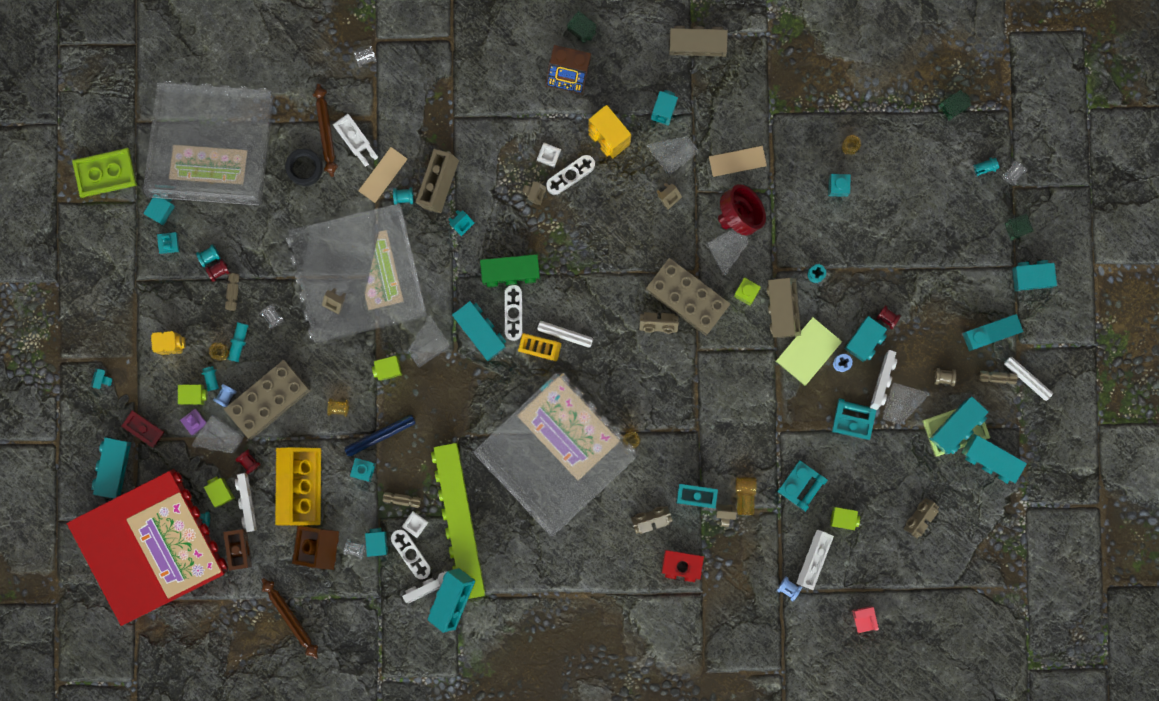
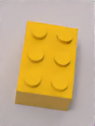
[588,105,631,159]

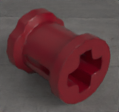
[205,258,230,282]
[876,305,901,330]
[235,449,261,475]

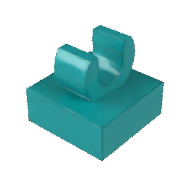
[448,210,474,237]
[157,232,180,254]
[90,368,112,389]

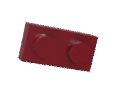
[121,410,165,448]

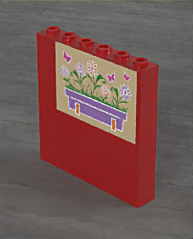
[67,468,228,626]

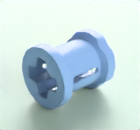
[833,354,852,372]
[213,384,237,407]
[777,576,802,601]

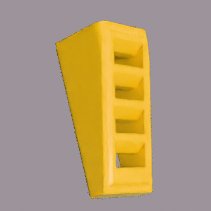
[518,333,562,362]

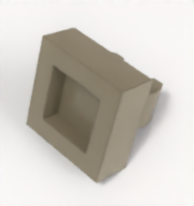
[522,181,547,206]
[657,183,682,209]
[322,288,346,314]
[716,504,737,527]

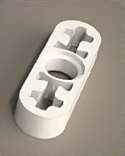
[547,155,595,195]
[505,285,522,341]
[391,530,431,579]

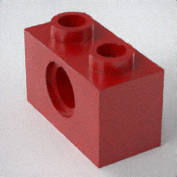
[661,550,704,582]

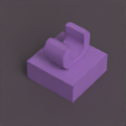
[180,409,208,436]

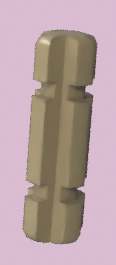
[225,273,239,311]
[979,371,1018,384]
[383,492,421,508]

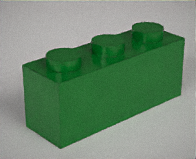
[480,254,540,287]

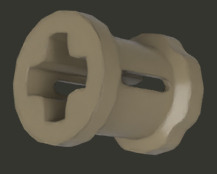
[934,368,956,387]

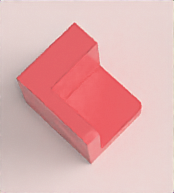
[852,606,879,633]

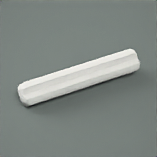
[537,321,593,348]
[1004,357,1053,400]

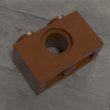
[223,529,252,571]

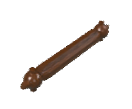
[313,84,338,177]
[261,578,318,659]

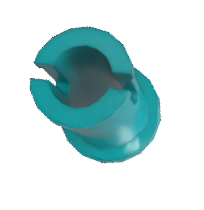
[973,157,999,176]
[201,366,219,391]

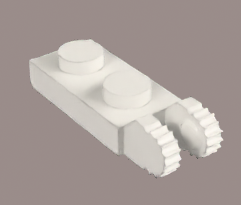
[333,114,378,167]
[402,571,447,604]

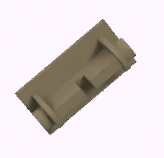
[639,312,679,334]
[903,498,939,539]
[631,506,673,534]

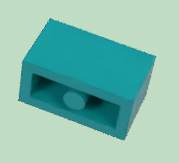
[651,90,678,126]
[1012,260,1057,291]
[844,316,887,362]
[676,484,718,509]

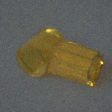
[736,477,757,515]

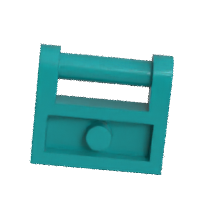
[832,398,876,440]
[777,460,828,512]

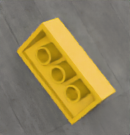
[275,447,321,525]

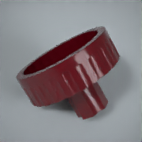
[718,184,766,236]

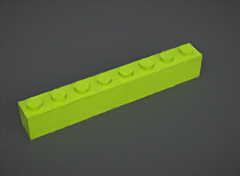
[431,443,486,599]

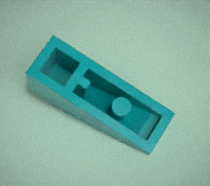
[962,314,1023,351]

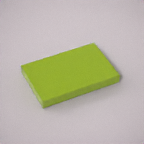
[72,148,137,198]

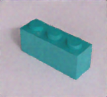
[452,301,506,361]
[929,396,988,455]
[962,433,1027,484]
[92,438,132,499]
[427,568,475,633]

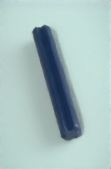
[344,415,415,457]

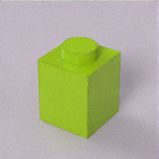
[733,278,761,306]
[372,356,402,381]
[178,385,208,405]
[204,477,235,508]
[830,507,860,530]

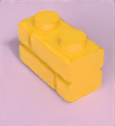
[151,331,186,355]

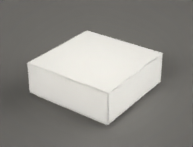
[537,143,561,168]
[402,511,429,538]

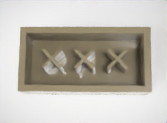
[645,258,730,336]
[224,360,311,439]

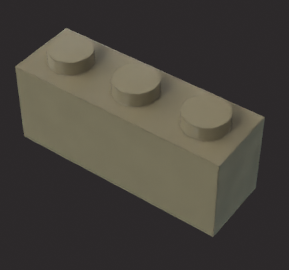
[669,26,728,57]
[415,149,459,213]
[767,278,801,338]

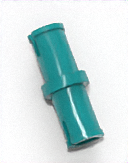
[227,322,249,362]

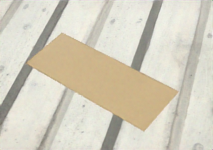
[709,146,767,177]
[359,147,407,203]

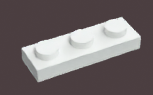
[870,350,897,410]
[235,473,257,532]
[796,530,834,590]

